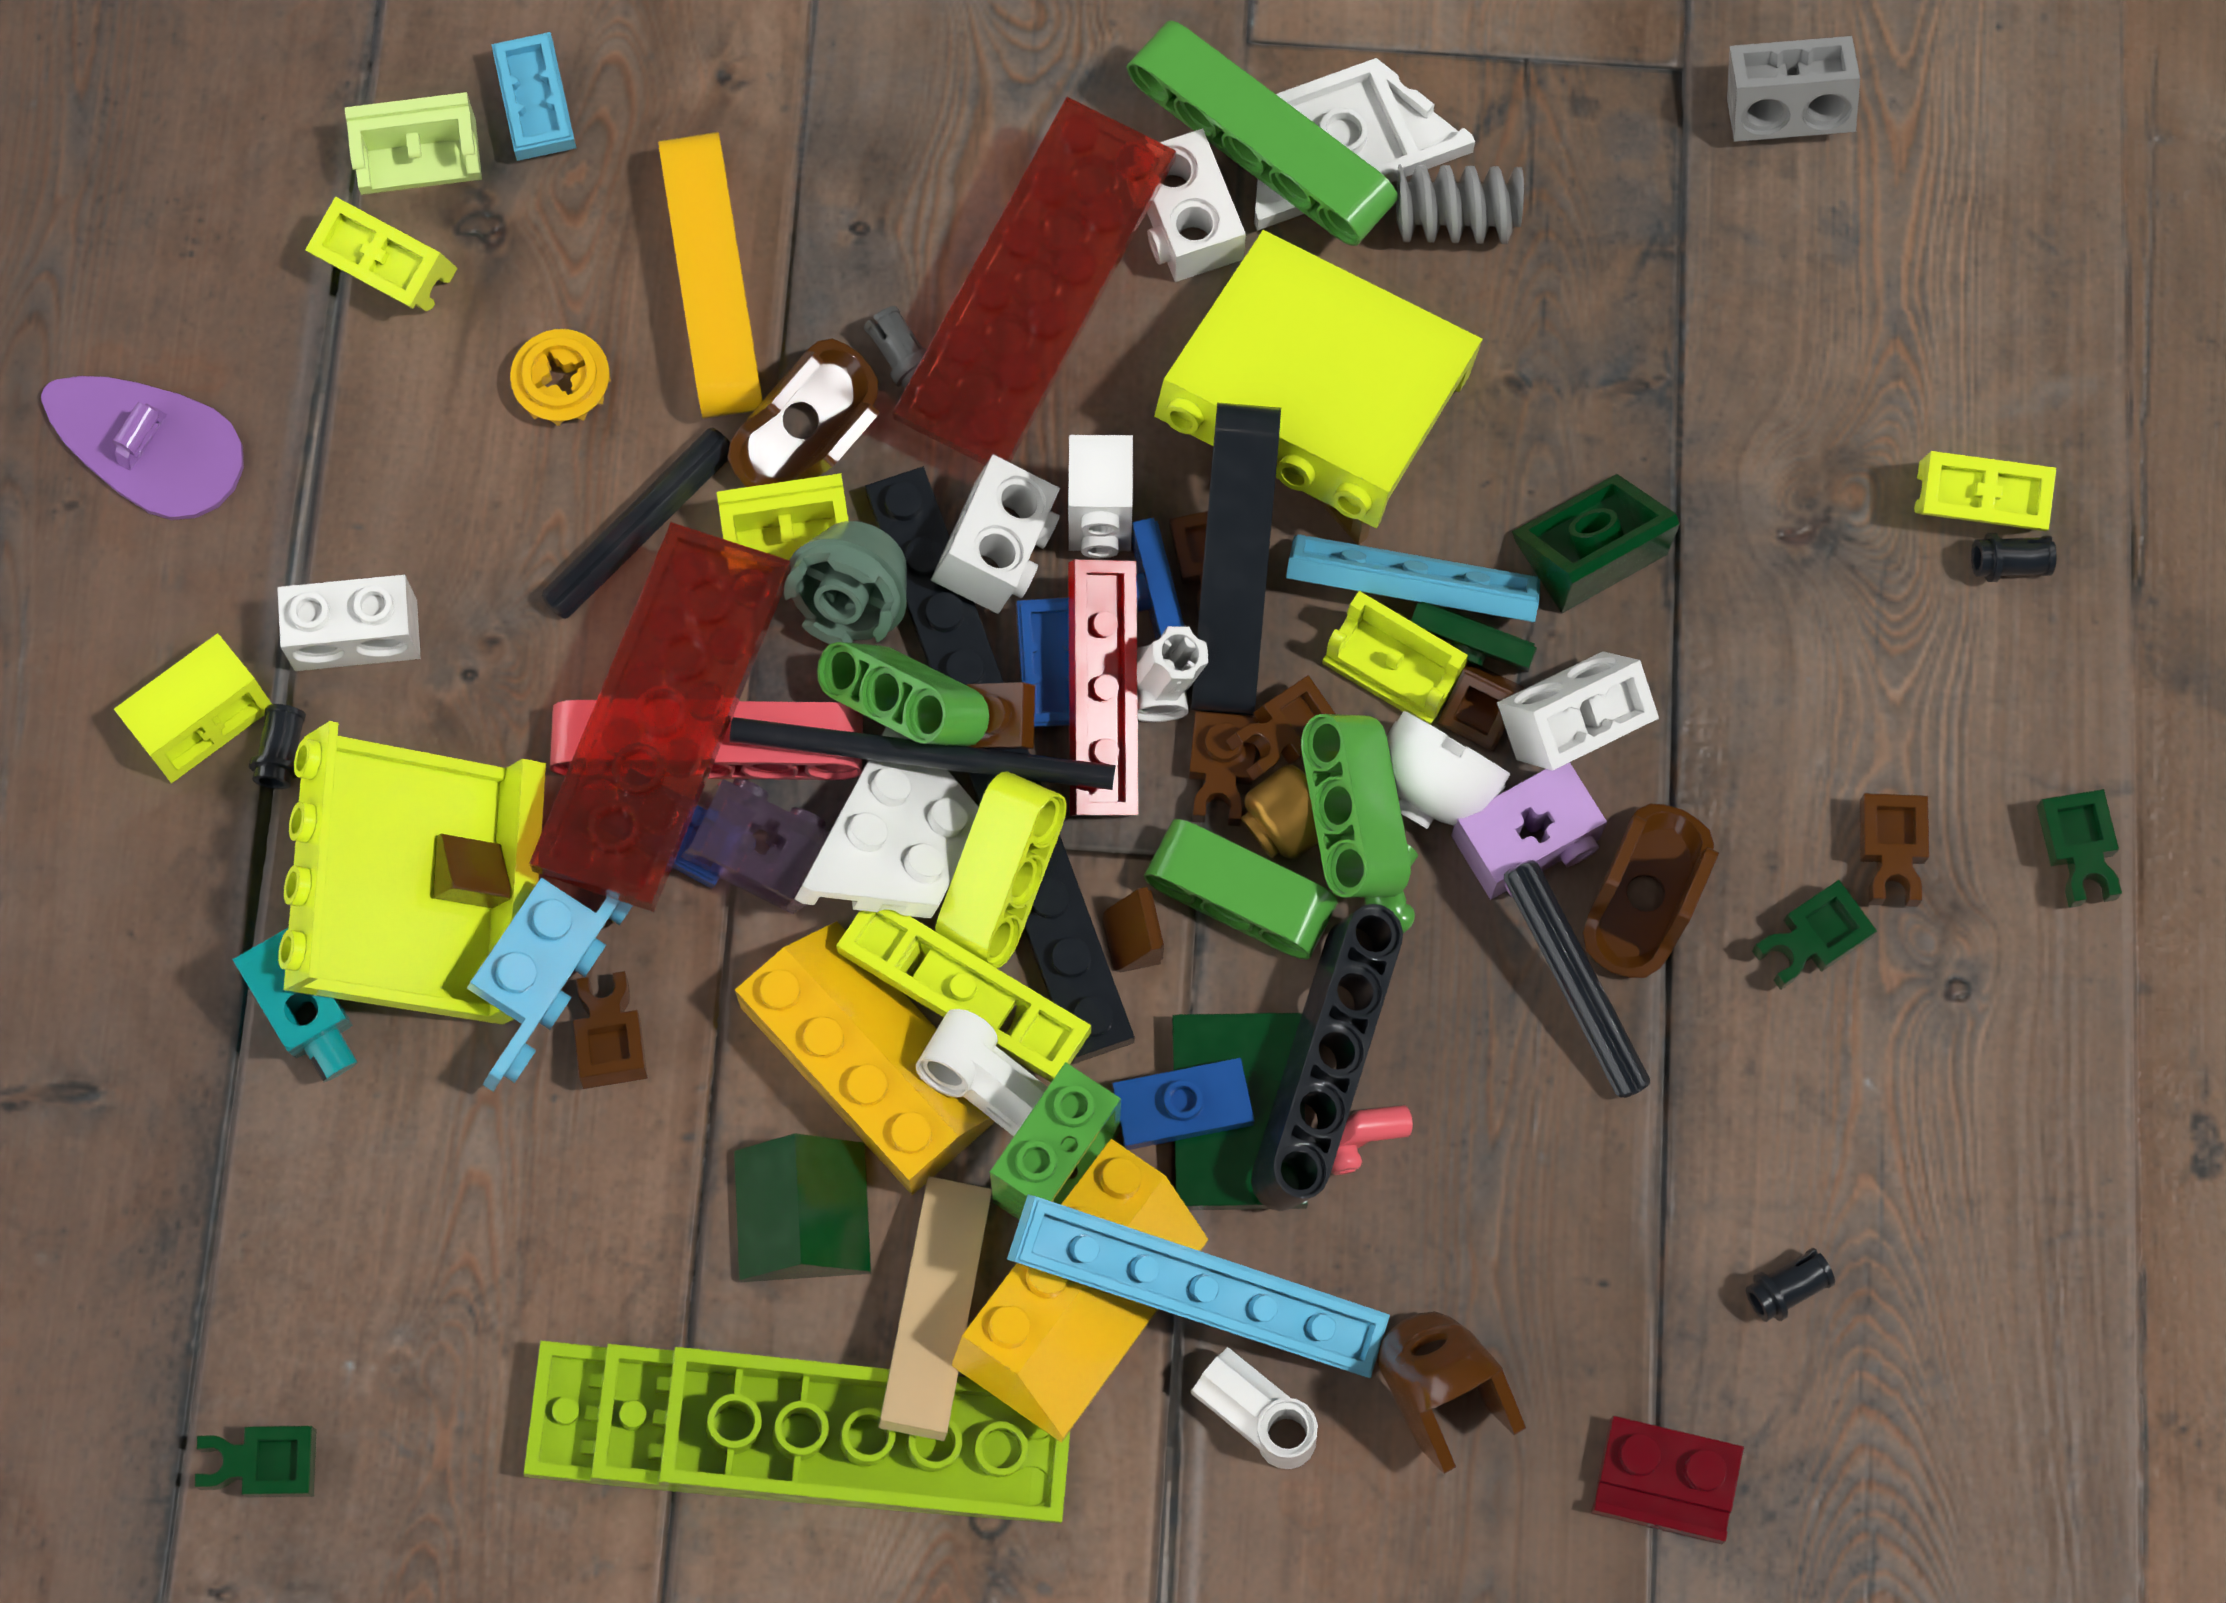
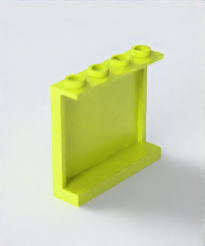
[1154,230,1483,529]
[278,721,546,1025]

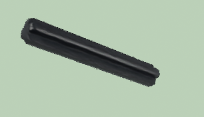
[542,428,730,619]
[1504,860,1650,1098]

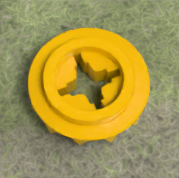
[510,329,611,426]

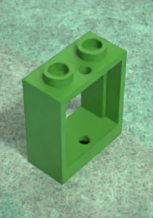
[990,1062,1121,1220]

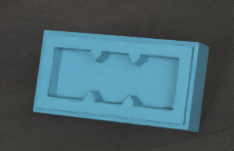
[491,32,576,161]

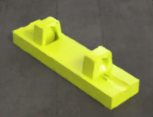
[836,910,1091,1082]

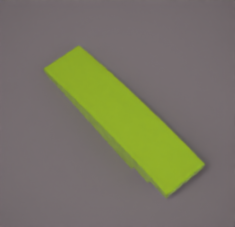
[524,1340,1070,1524]

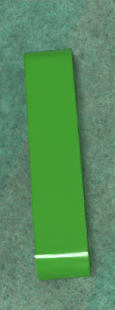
[1126,20,1398,246]

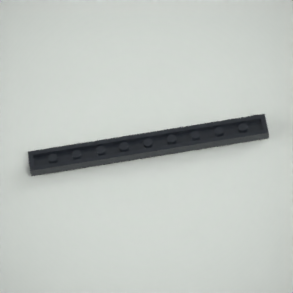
[865,466,1135,1064]

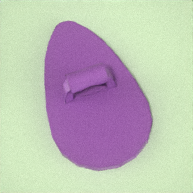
[41,376,244,520]

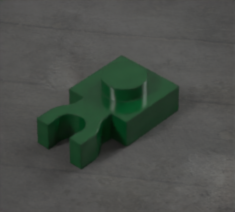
[2036,789,2122,908]
[1752,880,1877,990]
[195,1426,317,1498]

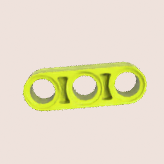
[935,771,1067,968]

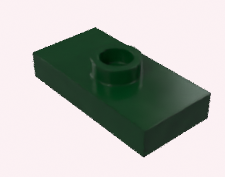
[1411,602,1537,672]

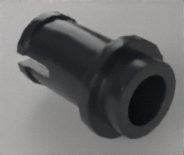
[1971,533,2057,582]
[249,704,306,789]
[1746,1248,1835,1322]

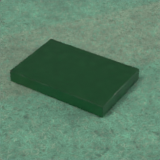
[1172,1013,1308,1210]

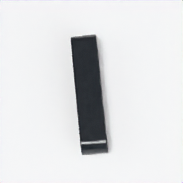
[1191,402,1281,715]
[1251,904,1403,1211]

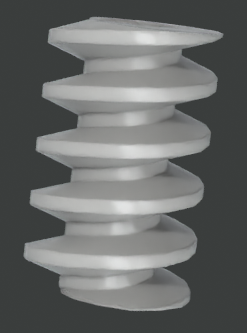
[1396,164,1524,244]

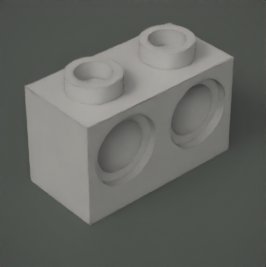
[1727,36,1860,142]

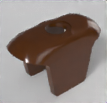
[728,338,880,487]
[1583,803,1719,978]
[1377,1311,1526,1474]

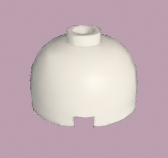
[1387,711,1510,829]

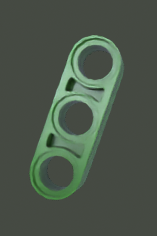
[817,642,989,746]
[1301,714,1411,897]
[1143,819,1338,960]

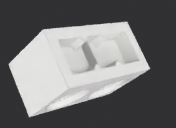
[1126,128,1246,282]
[1068,435,1133,558]
[931,454,1060,614]
[278,575,421,671]
[1497,652,1659,771]

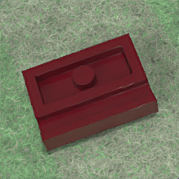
[1591,1416,1744,1544]

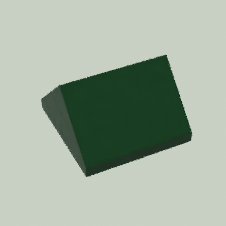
[1512,474,1680,613]
[734,1133,872,1282]

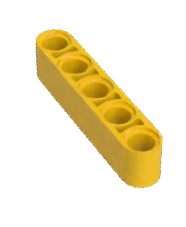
[658,132,763,419]

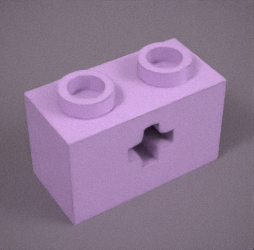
[1451,762,1607,900]

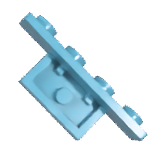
[467,863,641,1091]

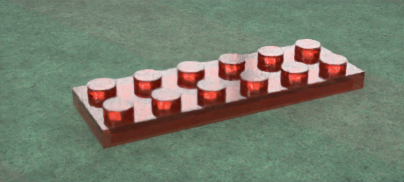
[892,97,1176,465]
[529,522,791,912]

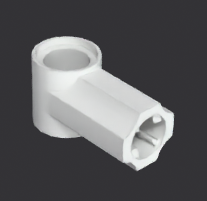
[1137,626,1208,722]
[916,1009,1048,1136]
[1191,1347,1318,1469]

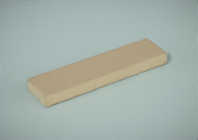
[878,1176,992,1441]

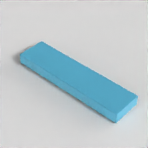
[1286,534,1540,622]

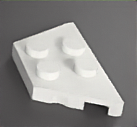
[1254,58,1475,231]
[795,727,979,919]

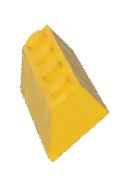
[735,921,995,1195]
[951,1139,1208,1443]

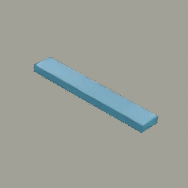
[1007,1194,1390,1378]

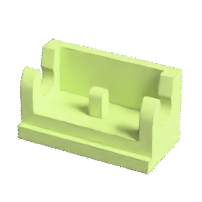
[345,92,482,195]

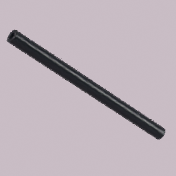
[730,717,1116,790]

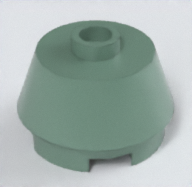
[784,521,907,644]

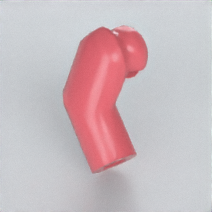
[1331,1105,1413,1175]

